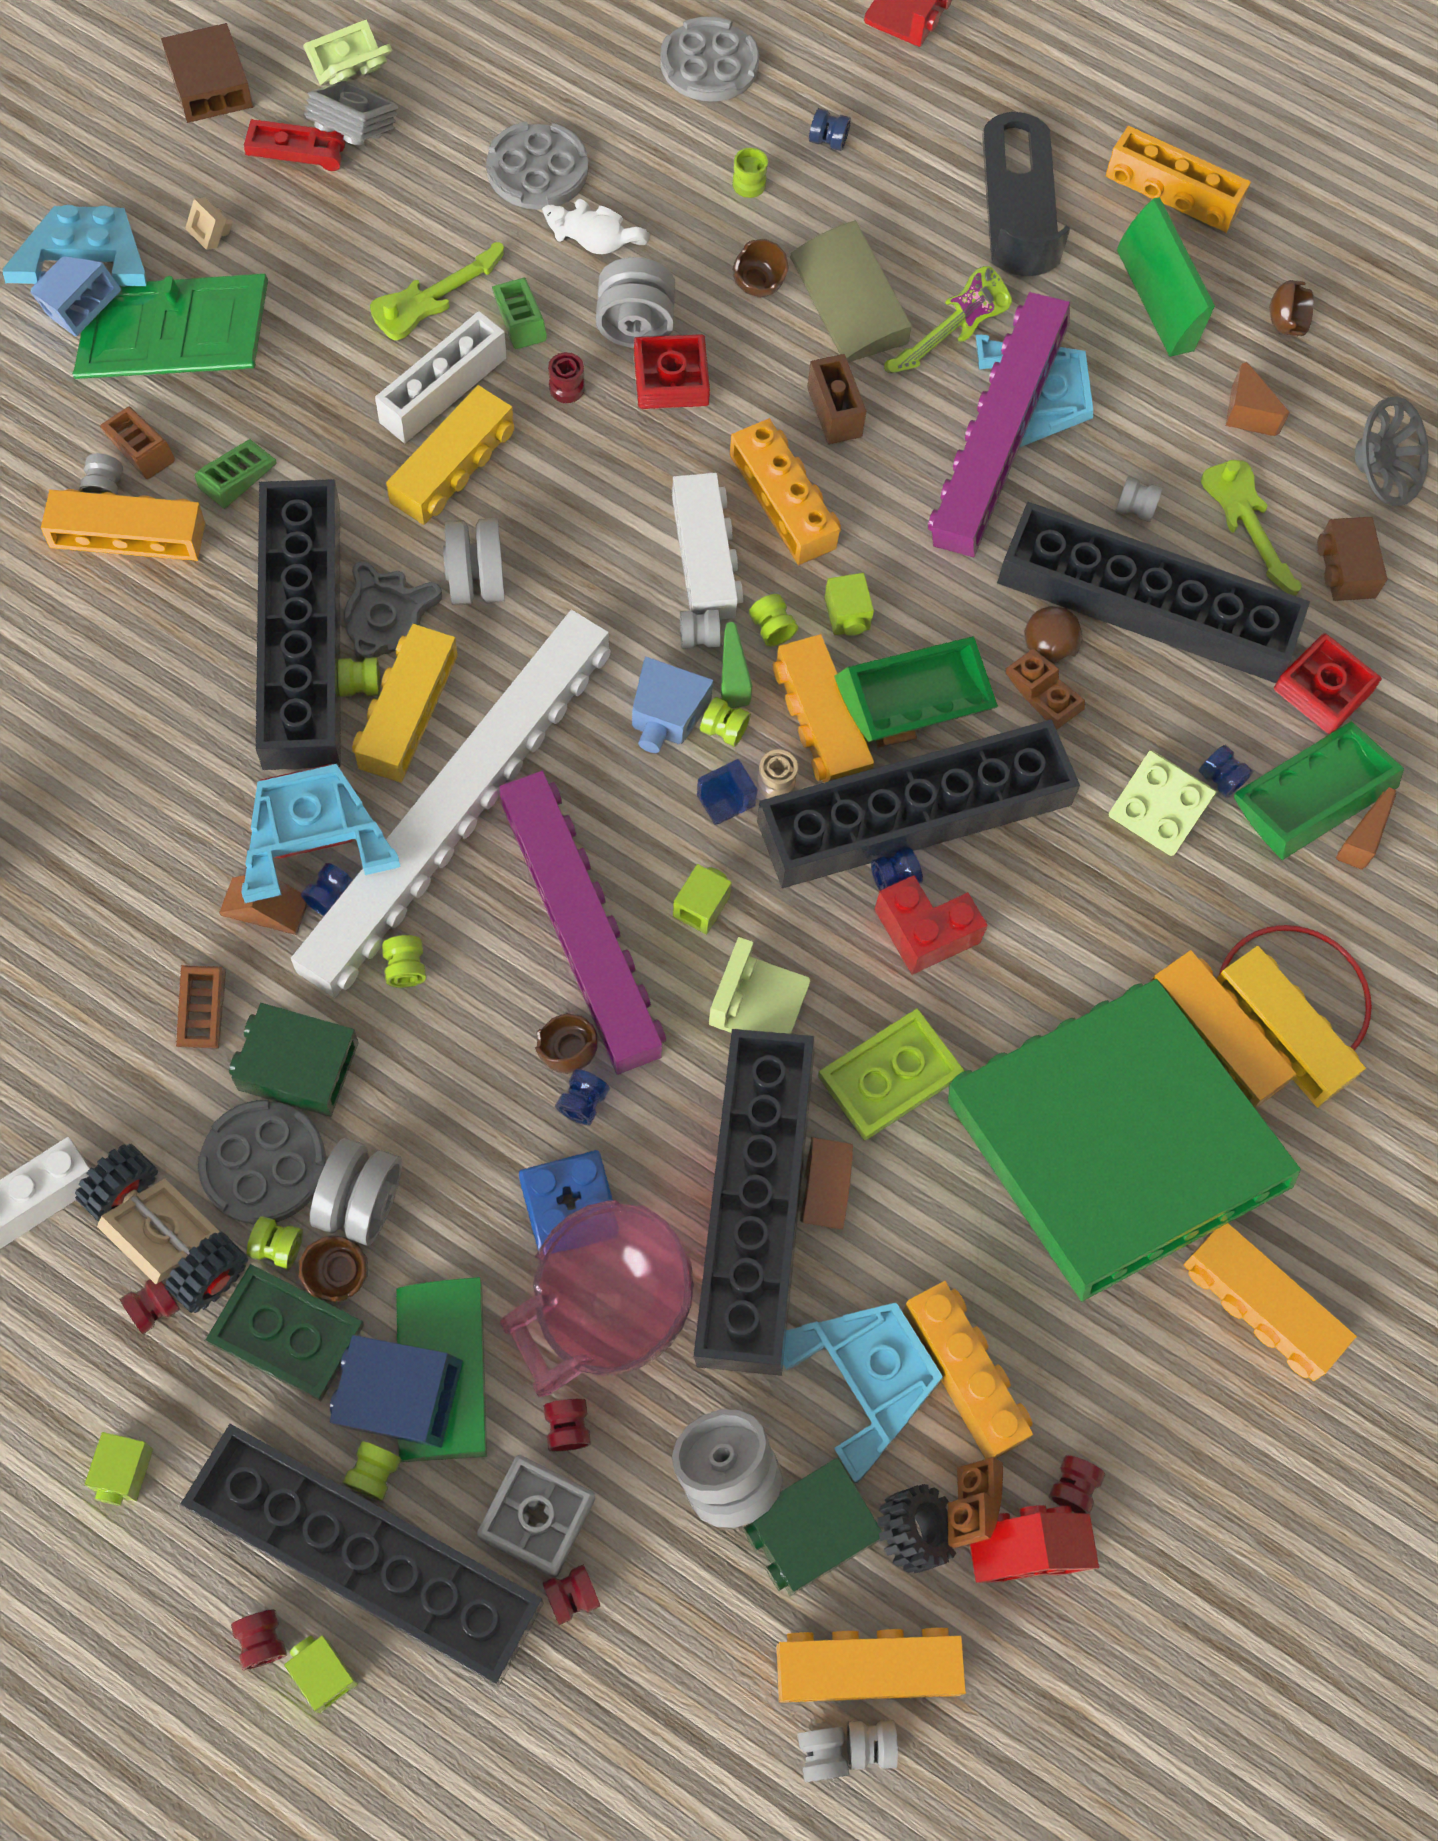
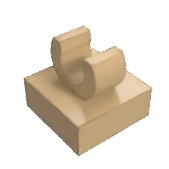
[185,197,233,250]

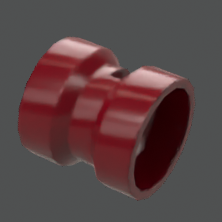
[548,352,585,403]
[119,1279,180,1334]
[543,1398,591,1452]
[1048,1455,1106,1514]
[542,1564,600,1625]
[231,1609,287,1671]

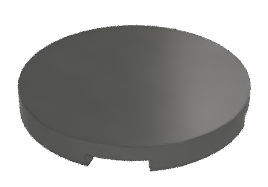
[198,1100,326,1224]

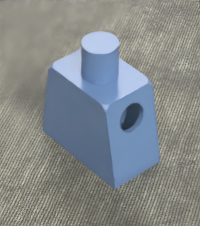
[31,257,121,337]
[632,656,713,753]

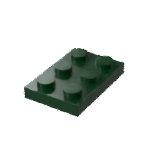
[205,1264,364,1402]

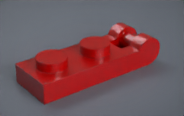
[244,119,346,171]

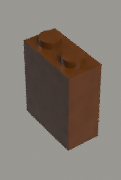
[161,23,253,123]

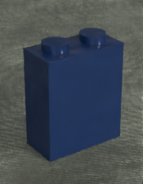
[329,1335,463,1448]

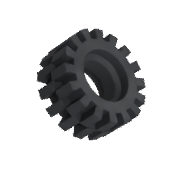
[877,1484,956,1574]

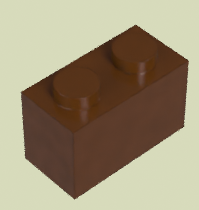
[807,354,867,445]
[1317,517,1388,601]

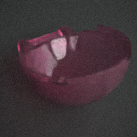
[500,1200,694,1397]

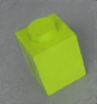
[824,573,874,636]
[673,864,732,935]
[84,1432,153,1506]
[284,1635,358,1713]

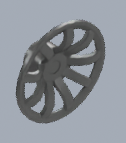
[1355,396,1429,506]

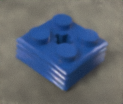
[519,1150,620,1255]

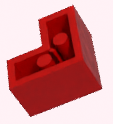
[874,875,988,975]
[970,1505,1099,1583]

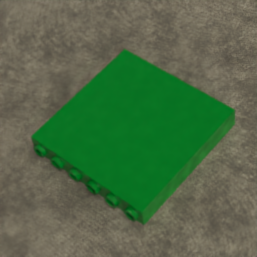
[948,979,1301,1302]

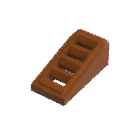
[100,406,175,479]
[1336,787,1397,870]
[176,965,226,1049]

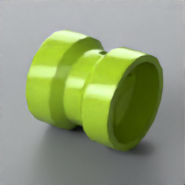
[732,147,768,198]
[749,594,798,647]
[338,657,380,697]
[700,697,751,747]
[382,935,426,988]
[246,1216,303,1270]
[342,1441,402,1501]

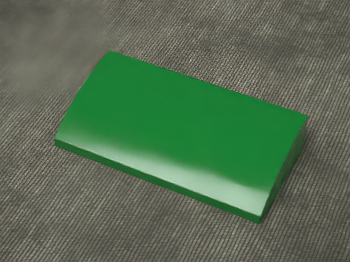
[1117,197,1215,357]
[834,636,998,742]
[1234,721,1404,860]
[396,1277,487,1462]

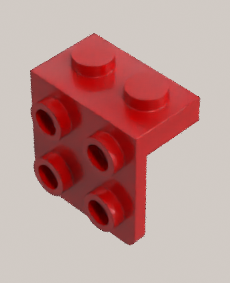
[864,0,952,47]

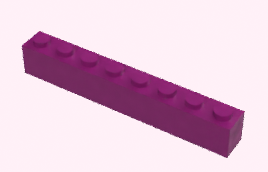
[928,292,1070,558]
[499,771,666,1075]

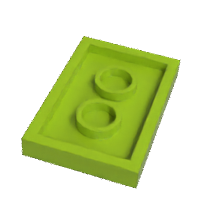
[818,1008,964,1141]

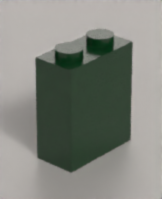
[229,1002,359,1117]
[743,1457,882,1596]

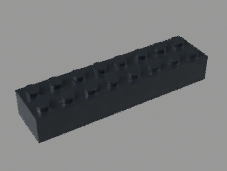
[256,479,341,770]
[997,501,1310,683]
[757,719,1080,889]
[693,1029,815,1376]
[181,1423,544,1687]

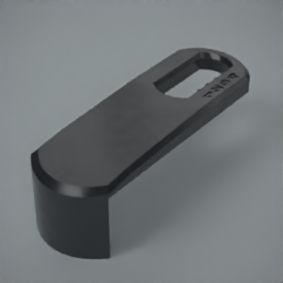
[982,112,1070,276]

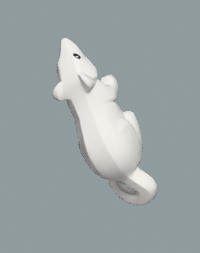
[542,199,650,254]

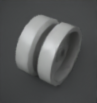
[596,257,675,347]
[443,518,505,605]
[310,1138,403,1246]
[672,1409,783,1528]

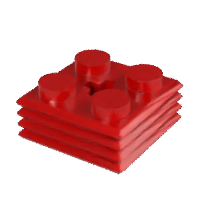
[634,334,710,409]
[1274,633,1382,734]

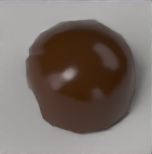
[732,239,789,298]
[1269,280,1314,336]
[1024,606,1083,663]
[535,1013,597,1074]
[299,1236,368,1302]

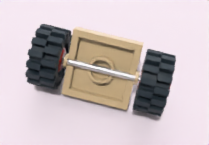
[75,1144,248,1313]

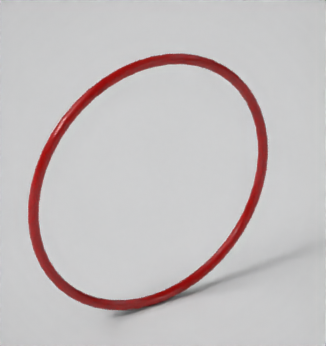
[1219,925,1372,1051]

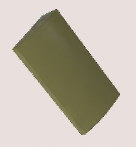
[790,220,912,363]

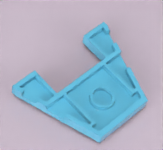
[2,205,147,286]
[976,334,1094,448]
[241,764,401,903]
[783,1303,943,1483]

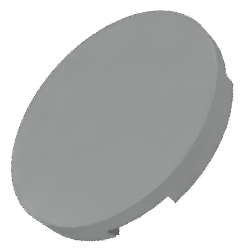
[660,17,759,102]
[486,121,588,209]

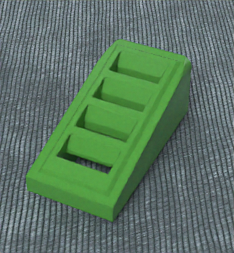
[492,278,547,349]
[194,439,277,509]
[721,622,752,708]

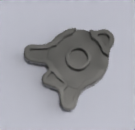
[344,561,442,660]

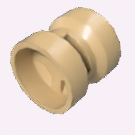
[757,749,798,798]

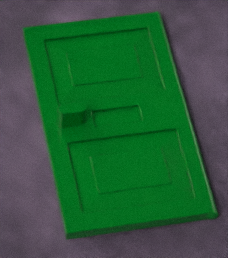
[72,273,268,379]

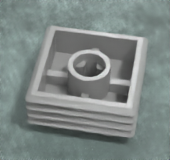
[304,81,399,145]
[477,1455,595,1578]

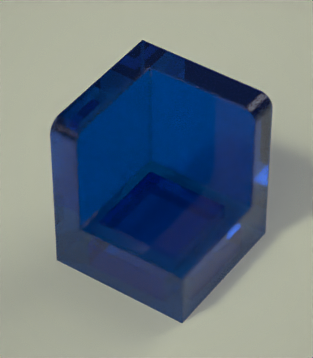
[697,759,758,825]

